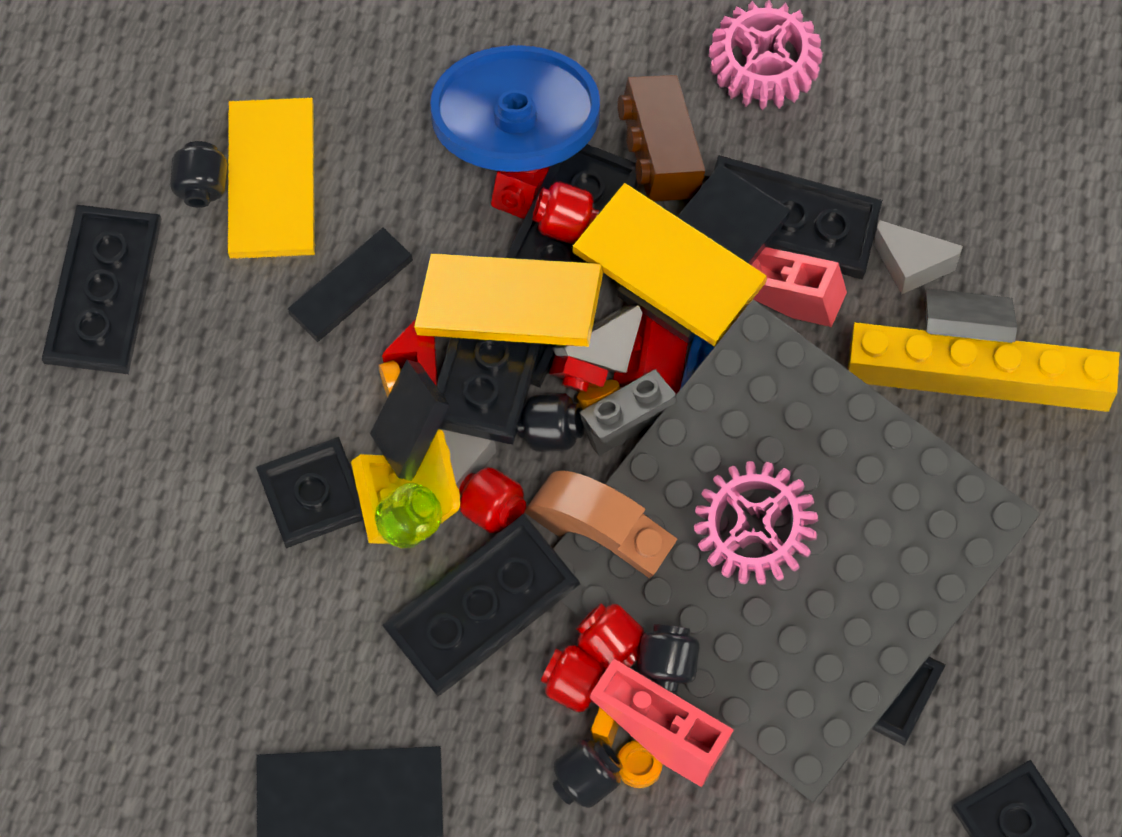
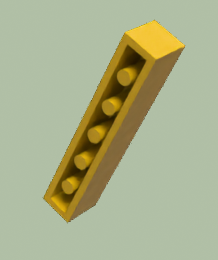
[848,322,1120,412]

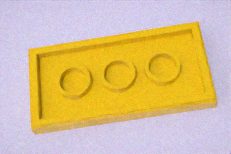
[228,98,315,259]
[573,183,767,347]
[414,254,603,347]

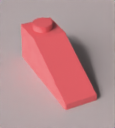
[751,247,847,327]
[589,659,734,787]

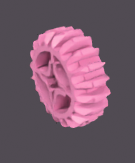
[709,0,823,110]
[694,461,818,585]

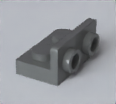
[580,369,677,456]

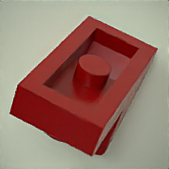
[382,319,438,386]

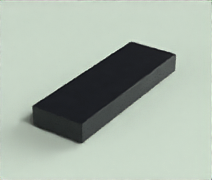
[288,227,413,342]

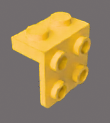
[351,429,460,544]

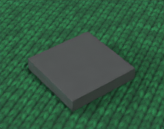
[924,288,1017,343]

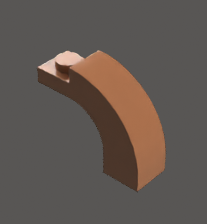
[524,471,678,578]

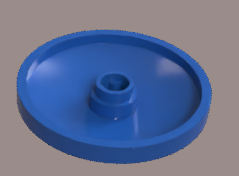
[430,45,600,172]

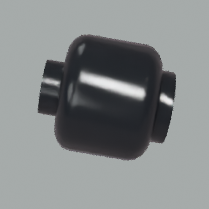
[170,141,227,208]
[517,393,584,452]
[637,624,700,692]
[553,738,623,808]

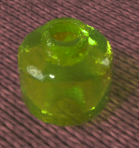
[375,483,442,549]

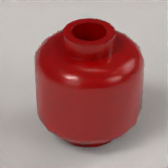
[532,182,599,244]
[459,467,526,533]
[576,603,644,670]
[540,644,606,713]

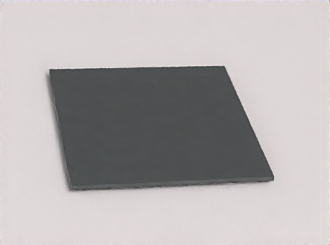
[553,300,1040,803]

